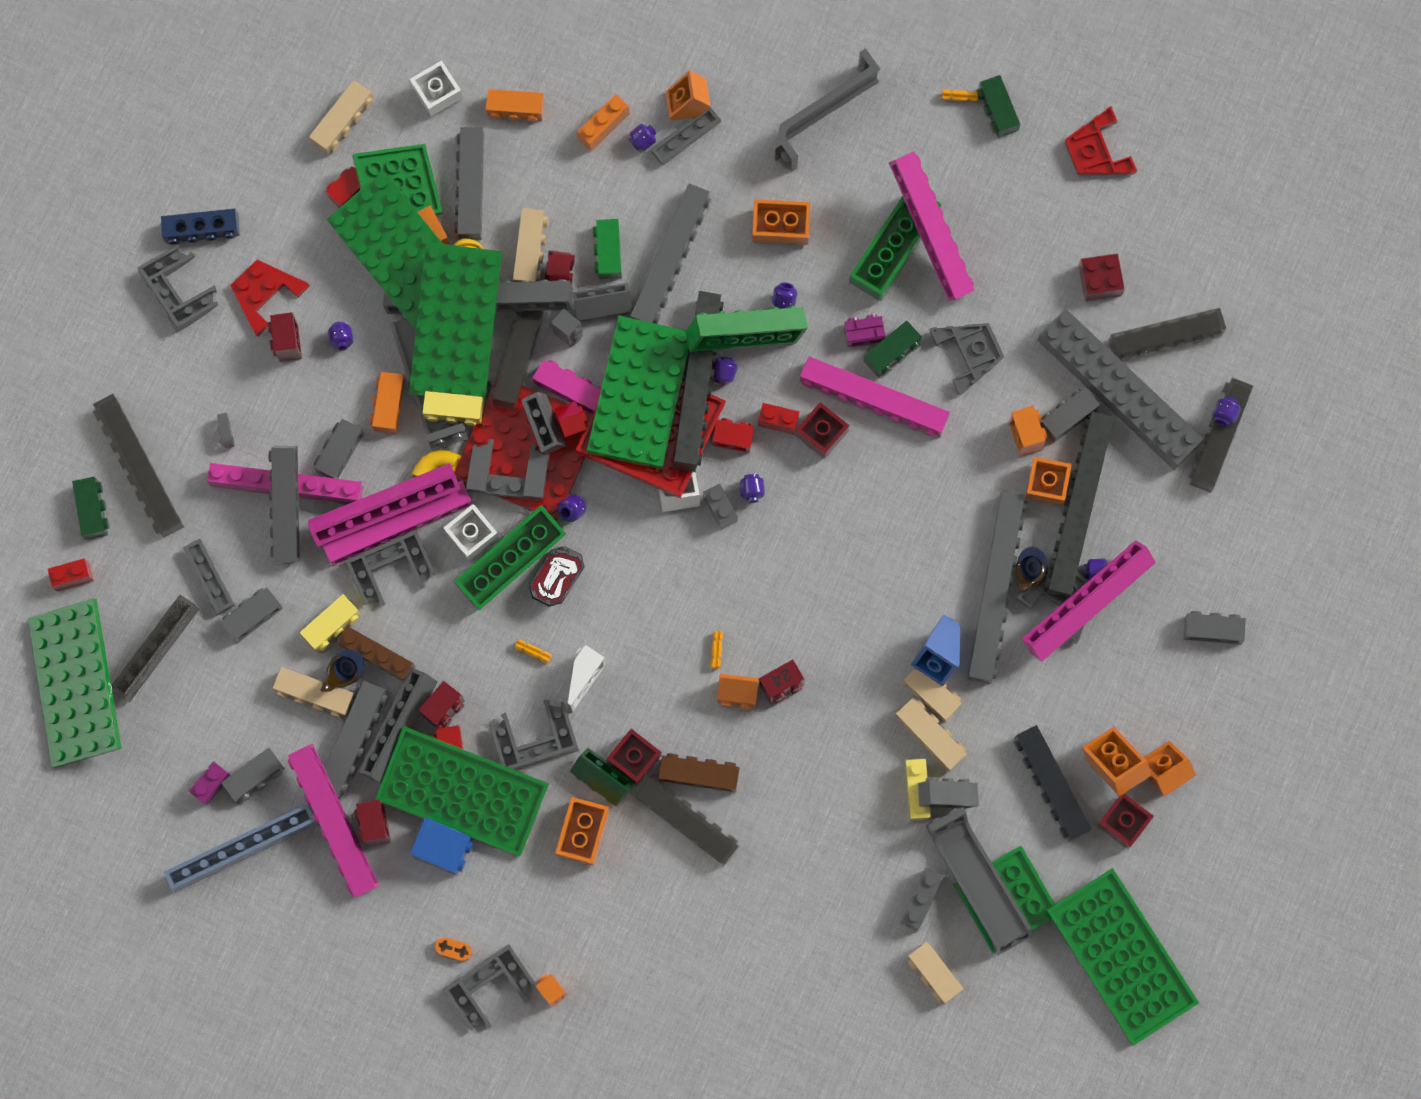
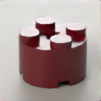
[545,250,575,284]

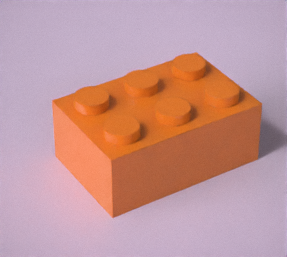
[752,199,811,245]
[1082,727,1151,796]
[555,797,610,866]

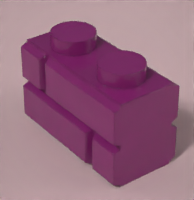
[844,314,885,347]
[188,761,231,806]

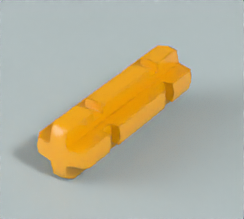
[942,89,978,102]
[710,631,723,669]
[515,639,552,664]

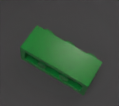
[593,219,622,279]

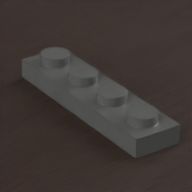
[651,107,721,166]
[183,539,235,615]

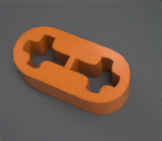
[435,937,472,961]

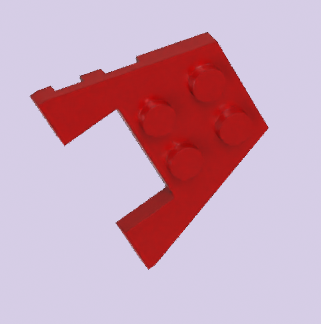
[1065,106,1137,175]
[230,260,310,337]

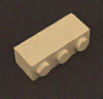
[902,668,962,723]
[907,942,964,1004]

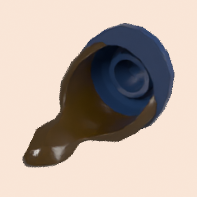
[1015,547,1048,593]
[320,649,364,692]

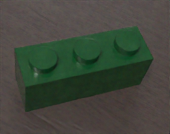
[977,75,1021,138]
[863,320,922,378]
[72,476,110,540]
[570,748,634,806]

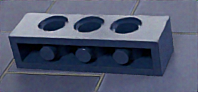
[161,208,240,245]

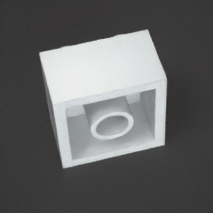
[410,61,463,117]
[443,504,499,561]

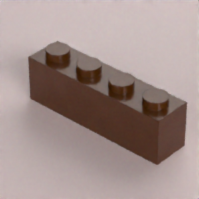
[337,626,415,682]
[659,753,740,793]

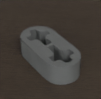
[217,412,235,449]

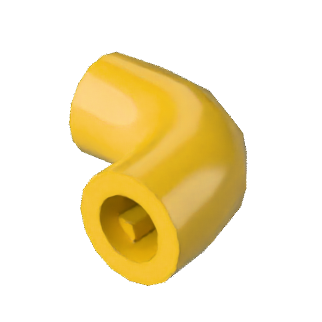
[411,450,461,478]

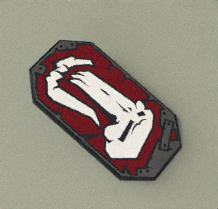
[528,546,585,607]

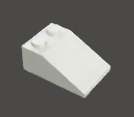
[659,472,700,512]
[568,645,606,711]

